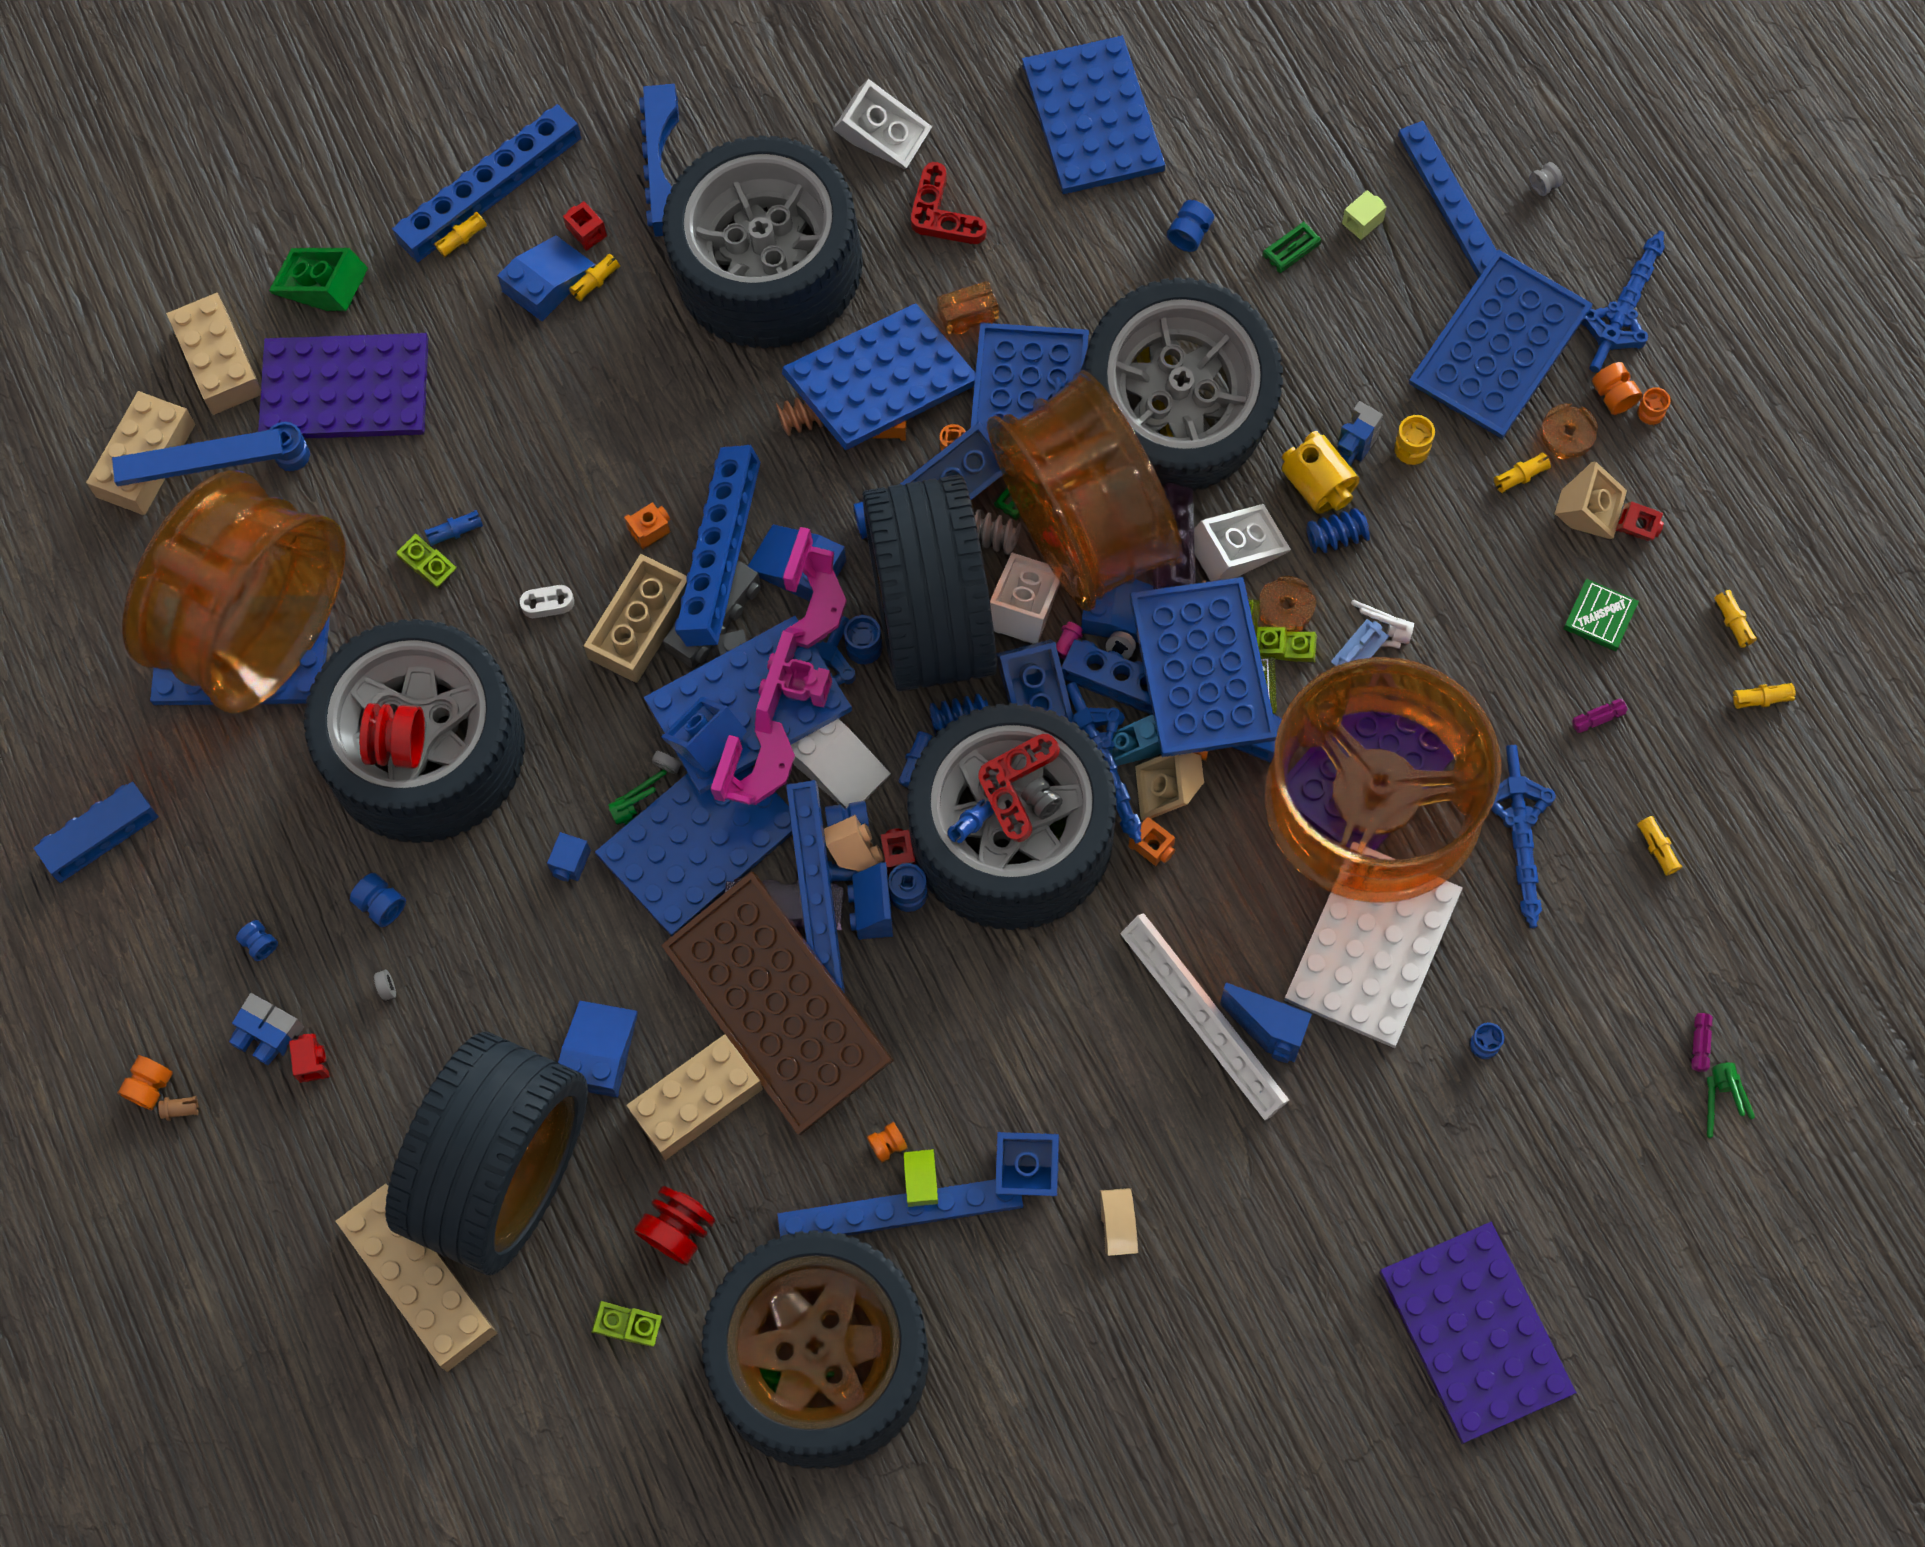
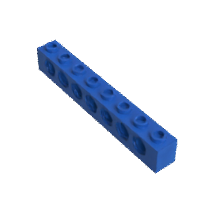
[392,104,582,263]
[675,445,761,647]
[1061,639,1288,763]

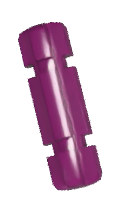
[1572,699,1628,733]
[1692,1013,1713,1072]

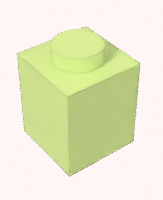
[1342,190,1387,240]

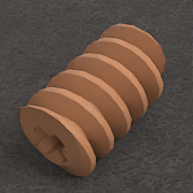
[776,397,823,436]

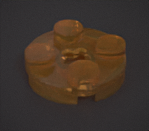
[1540,403,1598,460]
[1258,576,1316,632]

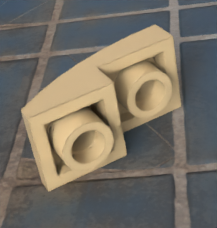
[1100,1188,1138,1256]

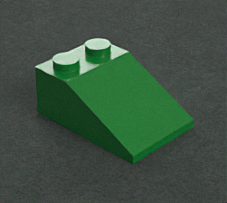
[269,248,368,311]

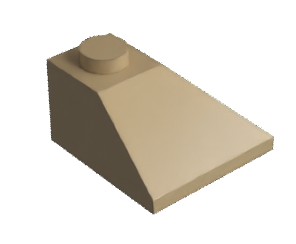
[1555,462,1627,539]
[1135,753,1204,821]

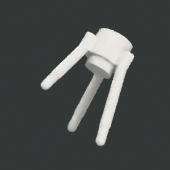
[1351,600,1414,649]

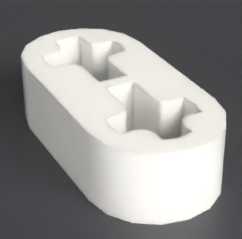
[520,585,575,618]

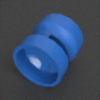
[236,920,278,961]
[1470,1022,1504,1059]

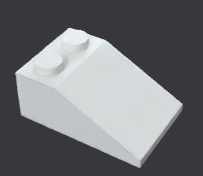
[833,79,932,169]
[1186,504,1291,581]
[990,553,1065,644]
[791,719,891,808]

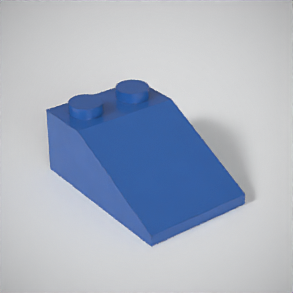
[497,235,596,321]
[748,524,846,602]
[1081,568,1160,643]
[996,639,1073,722]
[1220,983,1312,1063]
[558,1001,638,1098]

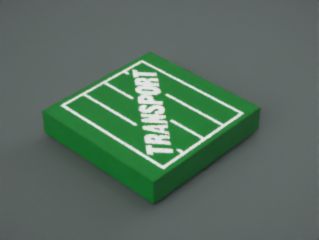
[1563,579,1639,652]

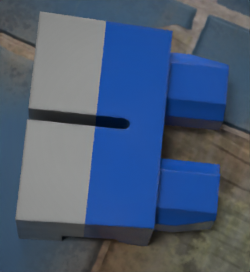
[1337,401,1383,466]
[229,993,304,1066]

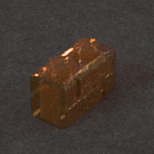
[937,281,999,334]

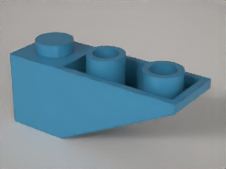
[1109,714,1161,766]

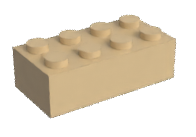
[166,293,261,415]
[86,391,195,516]
[584,554,687,683]
[626,1034,763,1160]

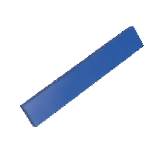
[112,429,284,486]

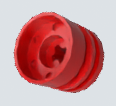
[359,703,425,768]
[633,1186,716,1265]

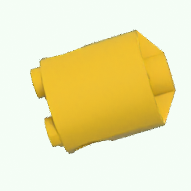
[1281,431,1360,514]

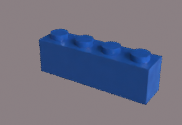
[33,781,159,883]

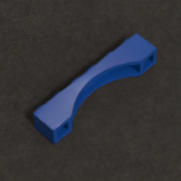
[639,84,679,237]

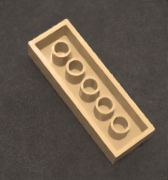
[335,1183,498,1372]

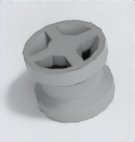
[1529,162,1563,196]

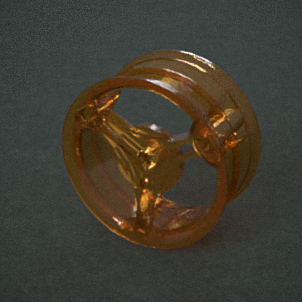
[987,370,1183,612]
[122,470,345,713]
[1265,657,1501,903]

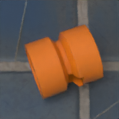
[1591,362,1643,415]
[117,1055,173,1111]

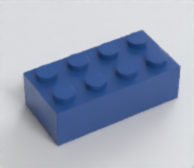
[900,422,1014,500]

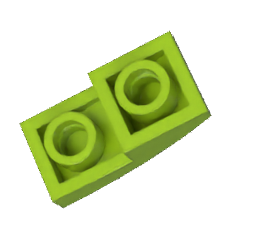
[396,533,457,588]
[1256,627,1317,662]
[904,1149,938,1207]
[591,1301,662,1347]

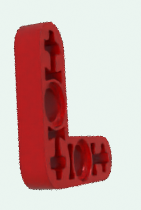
[911,162,987,244]
[978,734,1060,842]

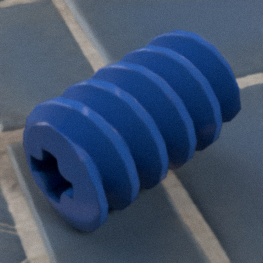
[1306,508,1370,554]
[929,693,988,737]

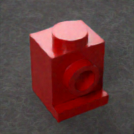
[563,201,607,251]
[1616,501,1664,541]
[880,828,915,877]
[289,1034,330,1083]

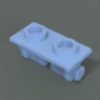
[1331,619,1389,679]

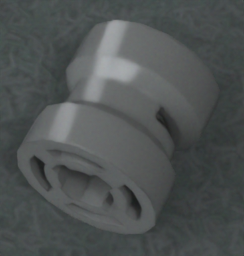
[1021,777,1063,819]

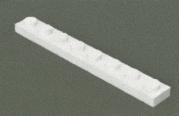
[1120,913,1289,1120]

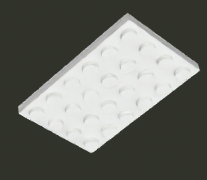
[1284,842,1463,1048]

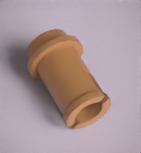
[158,1096,199,1121]

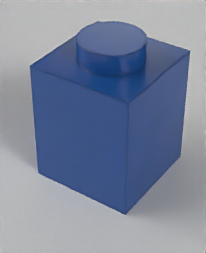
[547,832,591,882]

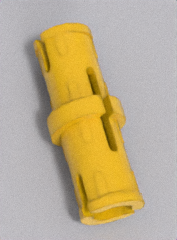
[434,212,487,258]
[569,254,620,301]
[1494,453,1551,493]
[1714,590,1757,648]
[1733,683,1796,709]
[1637,816,1682,876]

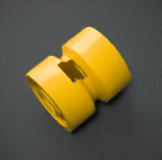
[1394,415,1435,465]

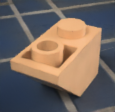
[824,815,884,872]

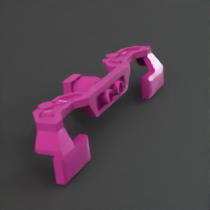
[711,527,847,805]

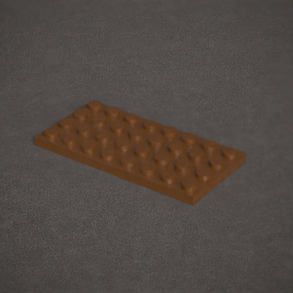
[661,871,894,1135]

